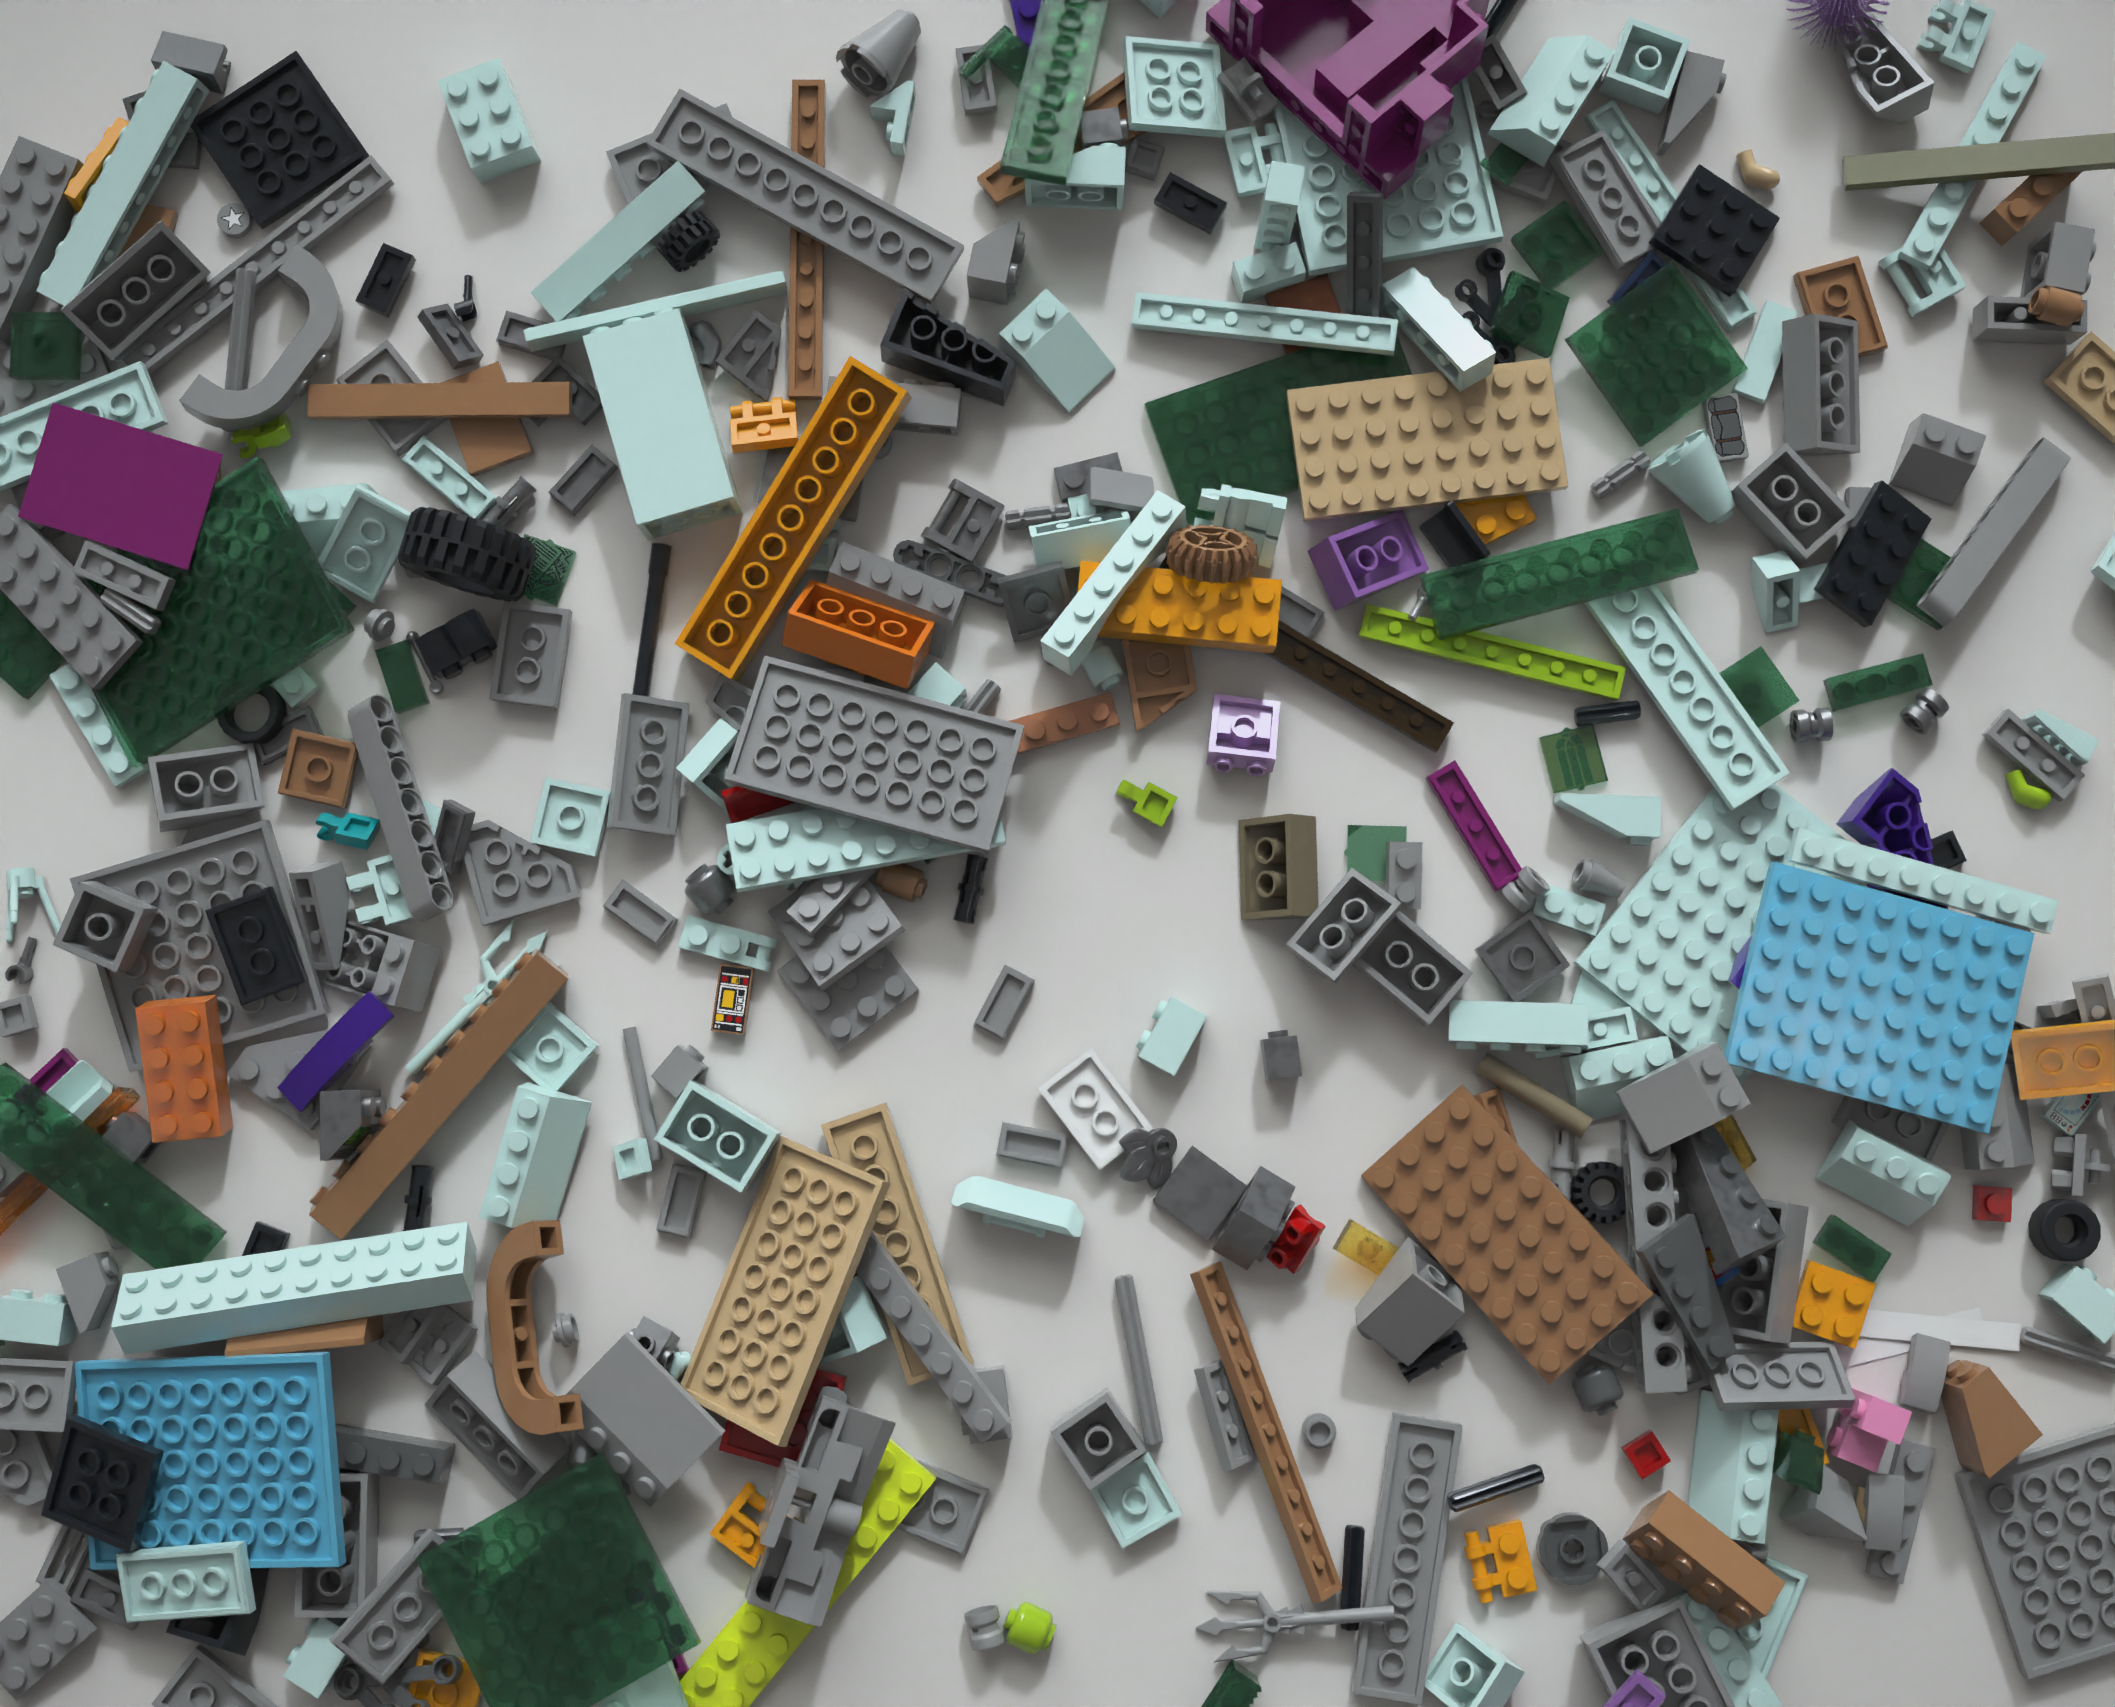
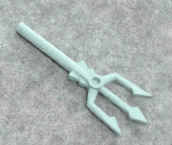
[405,918,561,1076]

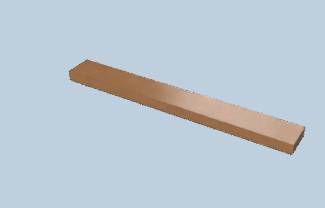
[307,382,572,420]

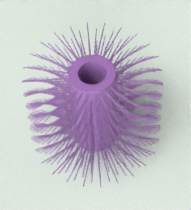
[1786,0,1890,51]

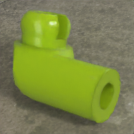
[2004,769,2052,810]

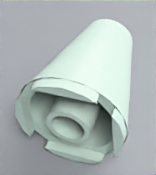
[1648,429,1736,525]

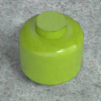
[1003,1602,1057,1655]

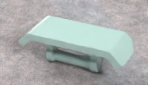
[951,1176,1084,1239]

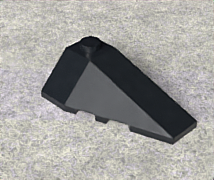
[166,1568,269,1656]

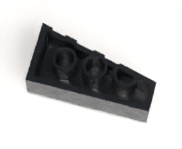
[880,288,1016,406]

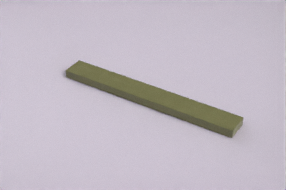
[1842,133,2115,191]

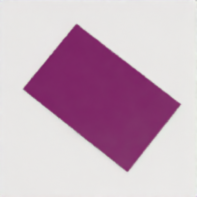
[18,402,224,570]

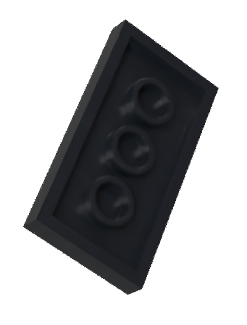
[1813,480,1932,627]

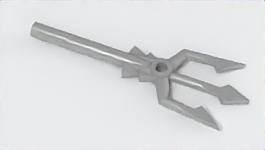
[1196,1591,1395,1663]

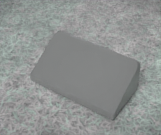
[1084,467,1154,512]

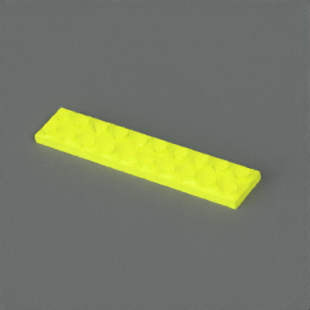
[680,1438,936,1707]

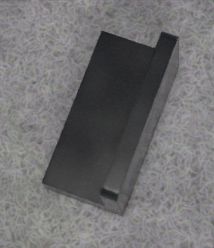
[1419,500,1491,581]

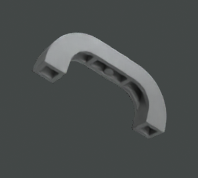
[179,245,343,430]

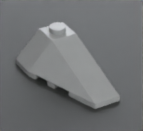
[1834,4,1934,124]

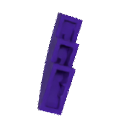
[277,991,395,1112]

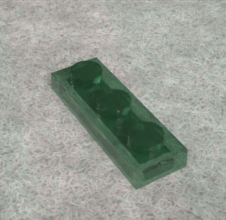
[1823,653,1933,712]

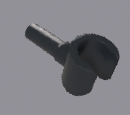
[454,275,477,322]

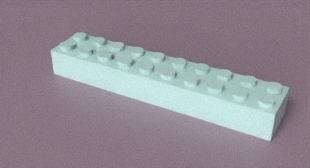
[111,1222,477,1354]

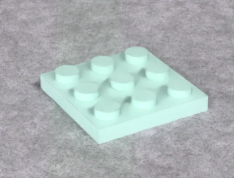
[1122,36,1226,138]

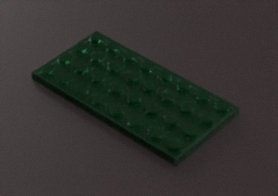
[1144,334,1412,526]

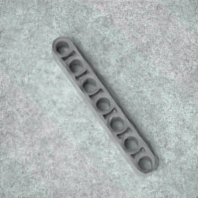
[1917,437,2071,627]
[347,694,454,922]

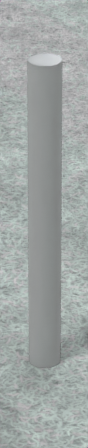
[622,1027,663,1161]

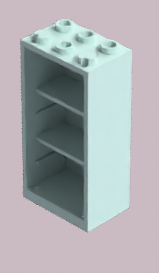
[582,308,743,540]

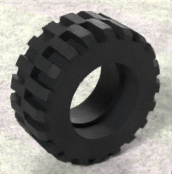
[398,507,537,602]

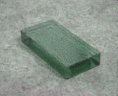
[375,640,430,714]

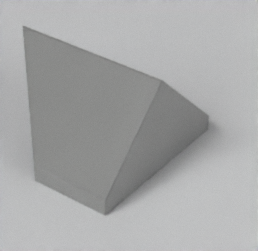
[1778,1462,1868,1541]

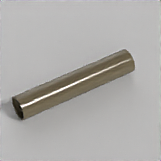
[1475,1052,1593,1139]

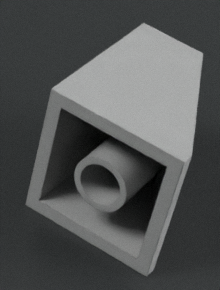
[1355,1237,1465,1366]

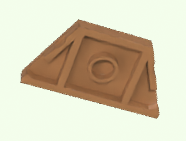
[1121,639,1197,732]

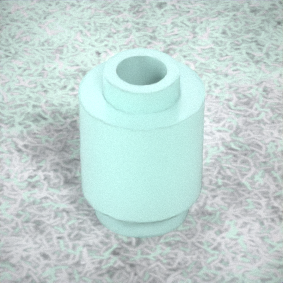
[1081,640,1124,692]

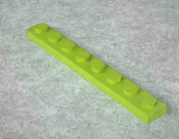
[1357,604,1626,701]

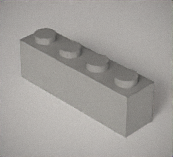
[827,374,962,436]

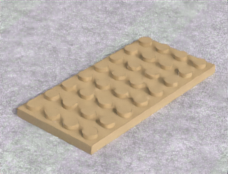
[1286,358,1568,522]
[680,1136,891,1447]

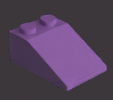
[1307,510,1429,611]

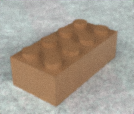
[1623,1490,1786,1630]

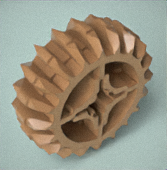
[1166,524,1258,584]

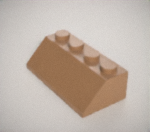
[225,1315,384,1357]

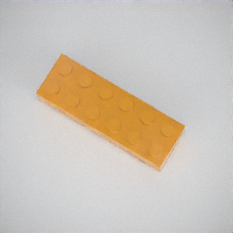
[1077,561,1282,654]

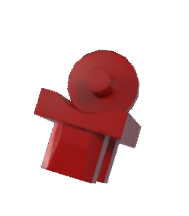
[1267,1204,1326,1274]

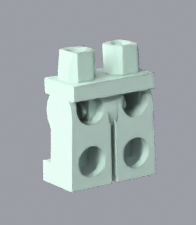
[1193,484,1287,568]

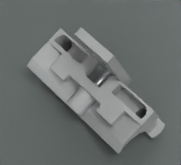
[745,1386,896,1627]

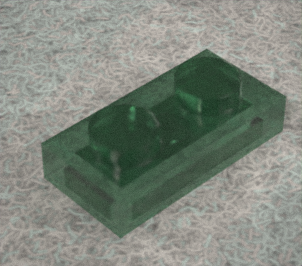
[1812,1214,1892,1282]

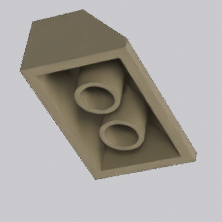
[1239,814,1318,920]

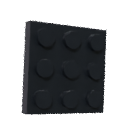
[1648,164,1780,297]
[41,1415,164,1552]

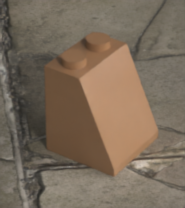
[1941,1360,2043,1479]

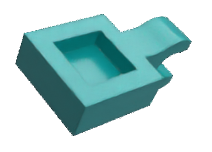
[316,812,380,850]

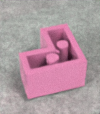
[1826,1388,1912,1473]

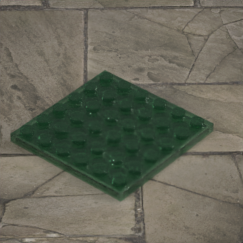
[415,1452,701,1707]

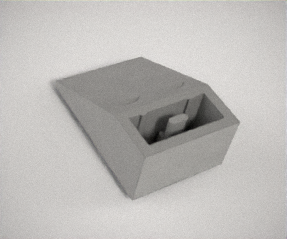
[322,920,442,1013]

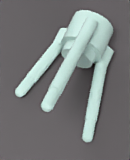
[6,867,61,943]

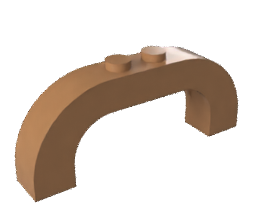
[486,1220,584,1435]

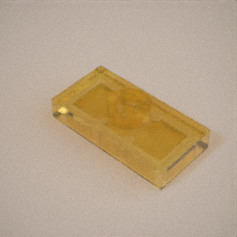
[1333,1218,1399,1275]

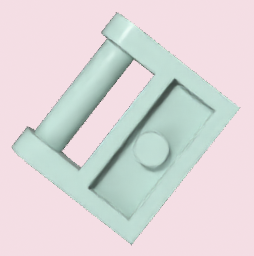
[1878,247,1966,318]

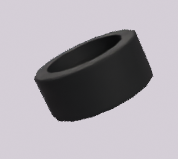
[216,679,287,744]

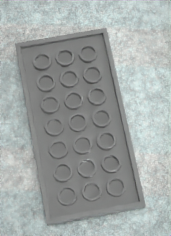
[724,655,1025,854]

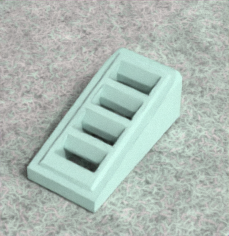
[2022,709,2099,767]

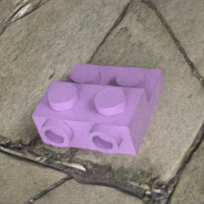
[1206,694,1280,776]

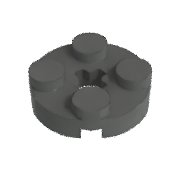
[1536,1512,1608,1585]

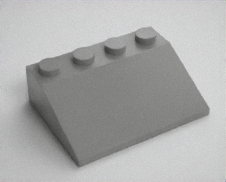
[566,1332,725,1507]
[1579,1597,1735,1707]

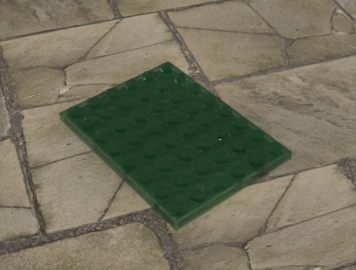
[83,457,355,767]

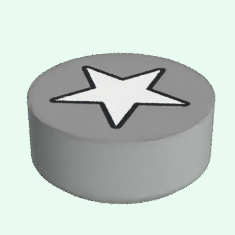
[217,203,253,239]

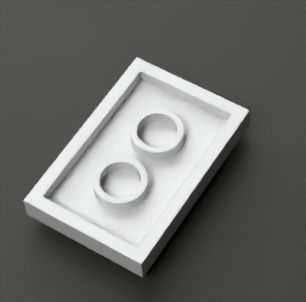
[1038,1048,1153,1170]

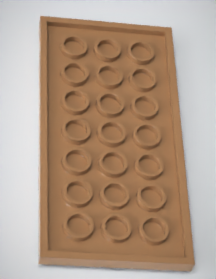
[1361,1084,1654,1385]

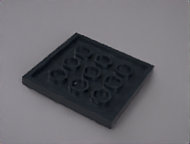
[191,51,369,230]

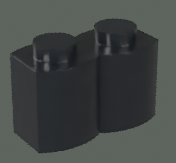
[415,609,497,680]

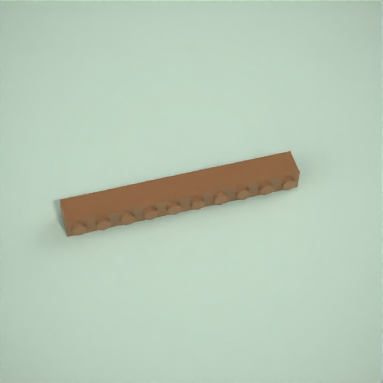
[309,949,568,1240]

